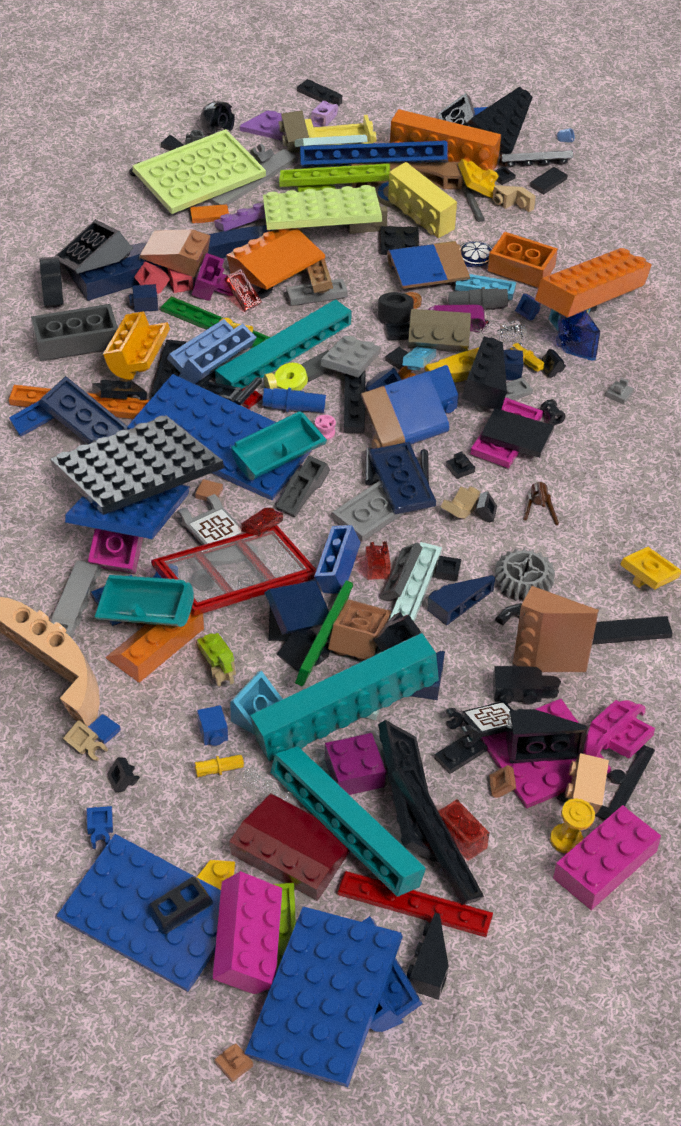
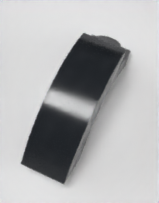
[39,256,64,306]

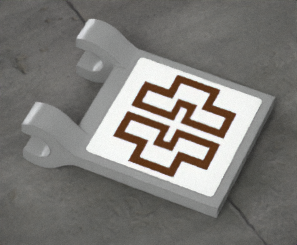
[177,494,246,545]

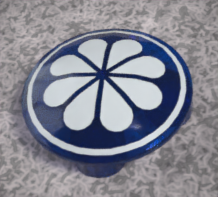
[460,241,493,267]

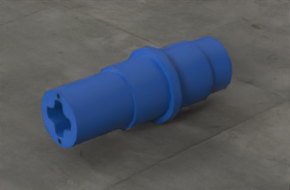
[262,387,326,413]

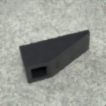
[406,913,449,1000]

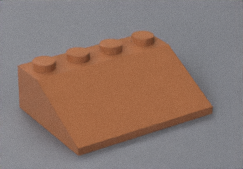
[513,586,599,672]

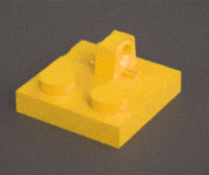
[458,159,499,199]
[620,547,681,590]

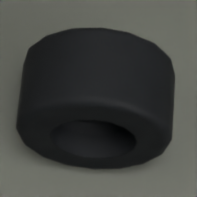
[378,292,414,324]

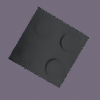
[381,226,419,255]

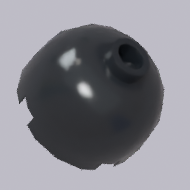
[200,101,235,135]

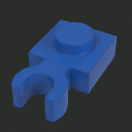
[87,806,113,849]

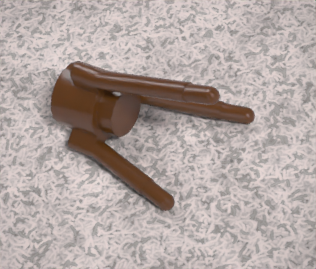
[523,482,559,525]

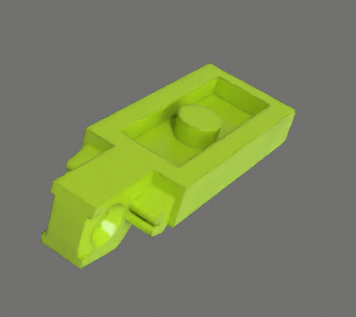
[196,633,234,674]

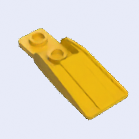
[424,348,479,383]

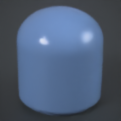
[557,128,575,142]

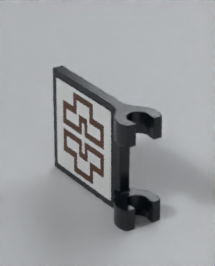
[446,701,513,747]

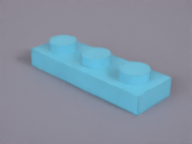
[455,274,516,300]

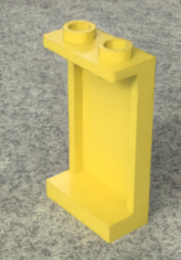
[305,115,377,145]

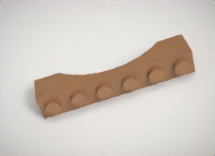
[351,162,463,189]

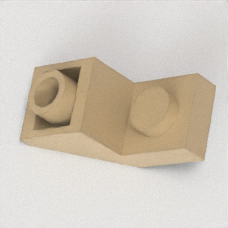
[493,185,536,212]
[441,486,481,519]

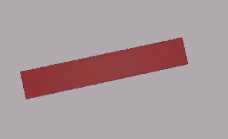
[338,871,493,937]

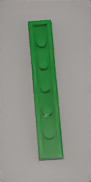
[160,296,270,349]
[295,580,354,687]

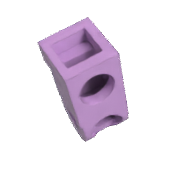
[311,101,338,127]

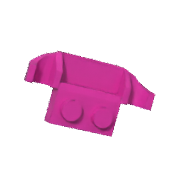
[586,700,655,759]

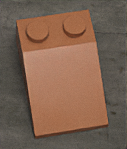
[140,229,210,277]
[328,599,392,661]

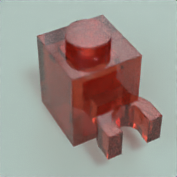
[365,541,391,580]

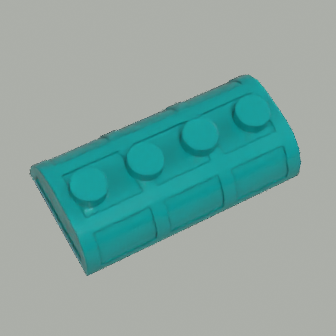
[231,411,327,480]
[95,575,194,627]

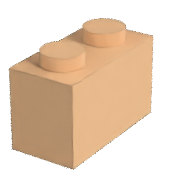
[565,753,609,814]

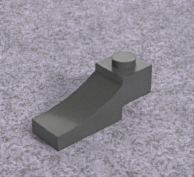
[275,455,330,517]

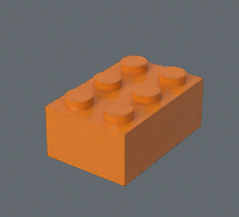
[488,232,558,288]

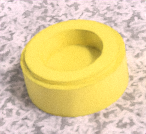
[264,373,277,389]

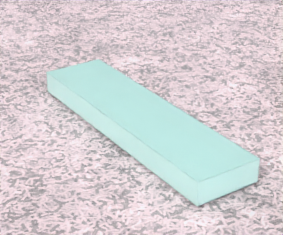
[295,135,368,147]

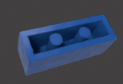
[315,525,361,594]

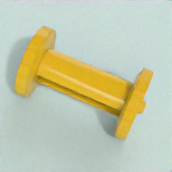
[550,798,595,854]

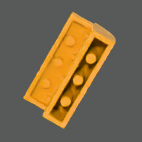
[103,311,170,380]

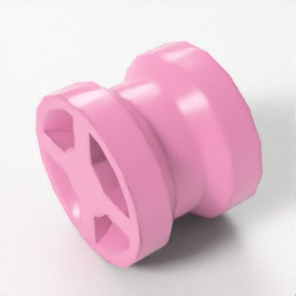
[315,415,336,440]

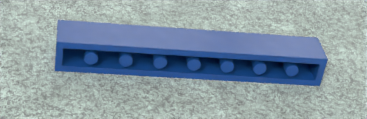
[300,141,448,168]

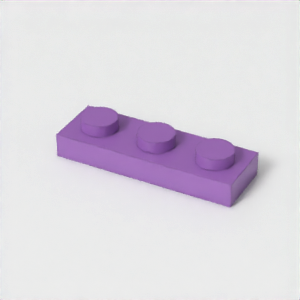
[214,203,265,231]

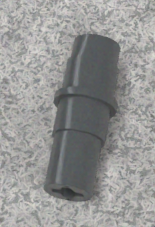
[448,287,508,310]

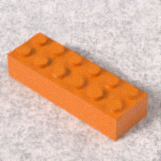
[390,109,501,171]

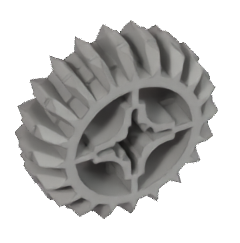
[494,548,555,601]

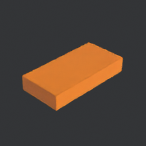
[190,204,229,223]

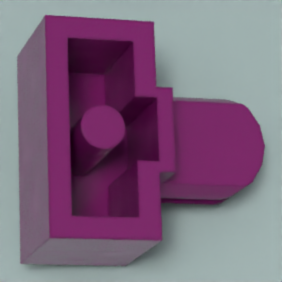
[192,253,240,301]

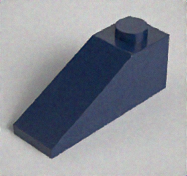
[427,575,495,626]

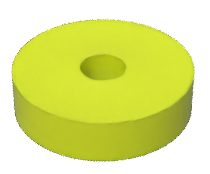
[274,362,308,391]

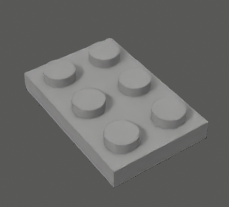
[321,336,381,377]
[332,481,406,542]

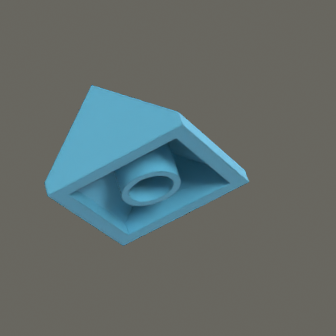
[230,671,283,735]

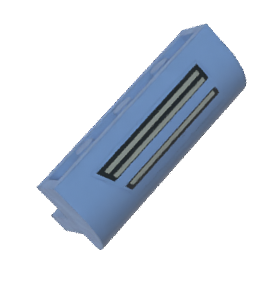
[167,319,257,384]

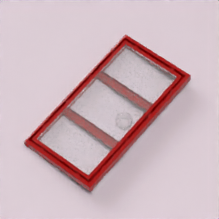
[151,524,317,617]

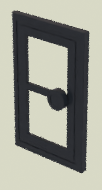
[557,745,655,820]

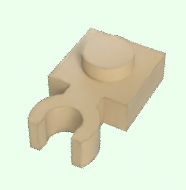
[211,661,236,687]
[63,720,108,761]

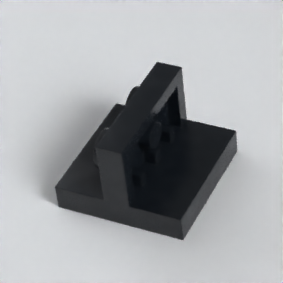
[373,612,433,652]

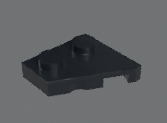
[92,378,147,400]

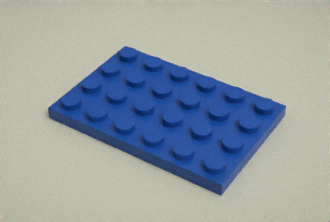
[65,484,190,539]
[56,834,221,992]
[245,906,403,1088]

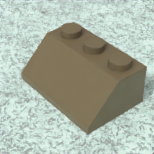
[408,309,471,352]

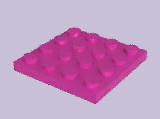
[480,699,611,809]

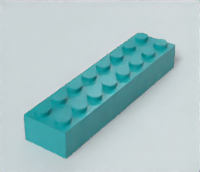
[250,633,439,761]

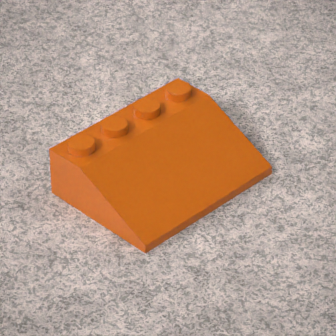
[226,228,326,290]

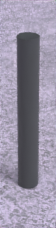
[462,183,485,222]

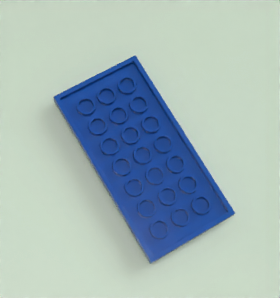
[127,374,311,500]

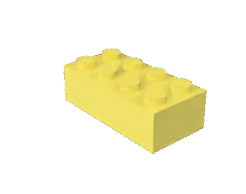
[388,162,457,238]

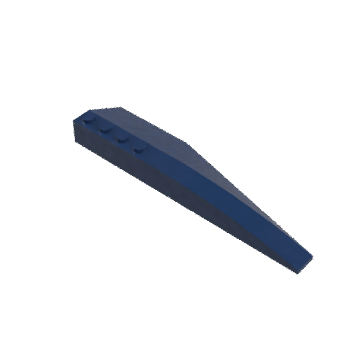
[65,225,273,301]

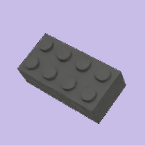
[31,304,118,361]

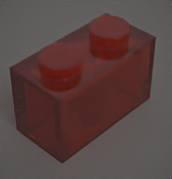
[438,799,490,861]

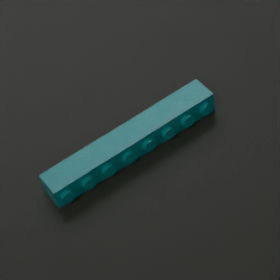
[215,299,352,389]
[270,746,426,897]

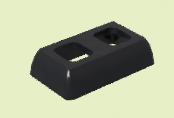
[147,876,213,934]

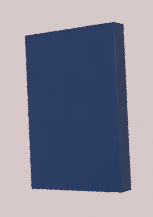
[264,580,329,635]

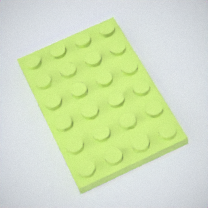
[132,129,266,214]
[263,185,382,230]

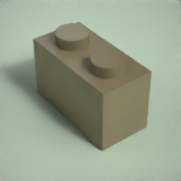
[278,110,309,153]

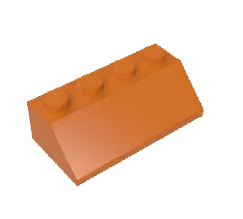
[106,613,204,683]

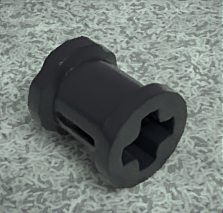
[540,399,566,425]

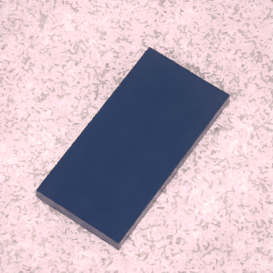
[38,376,127,444]
[368,442,436,515]

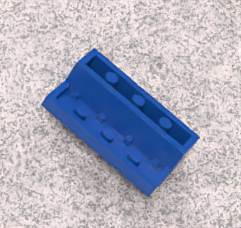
[362,916,423,1032]

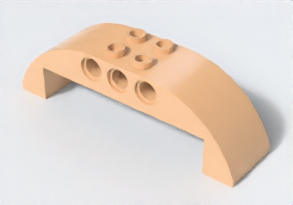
[0,597,100,727]

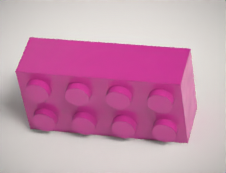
[553,805,661,910]
[213,871,282,994]

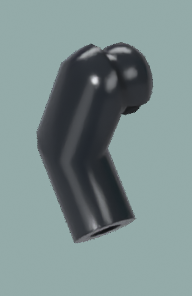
[495,603,522,626]

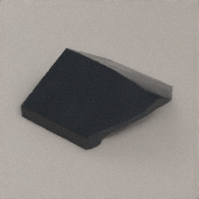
[277,629,331,672]

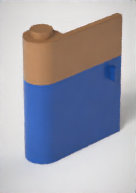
[387,241,470,289]
[361,371,450,449]

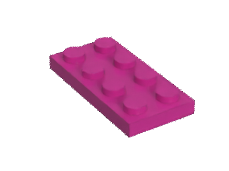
[470,397,543,468]

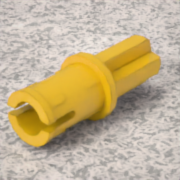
[510,343,544,372]
[194,755,244,778]

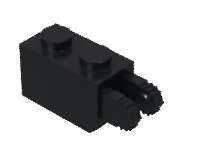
[493,666,561,704]

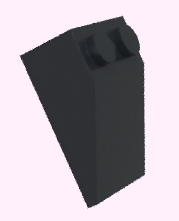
[506,709,587,763]

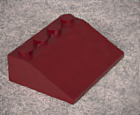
[229,793,350,901]

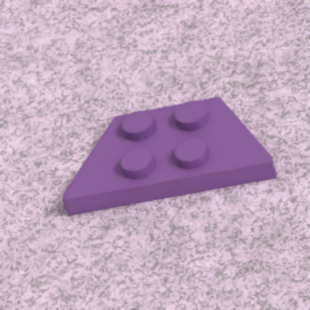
[240,110,283,141]

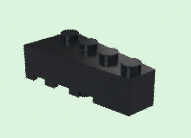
[461,336,507,410]

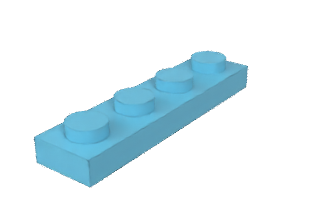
[403,347,437,370]

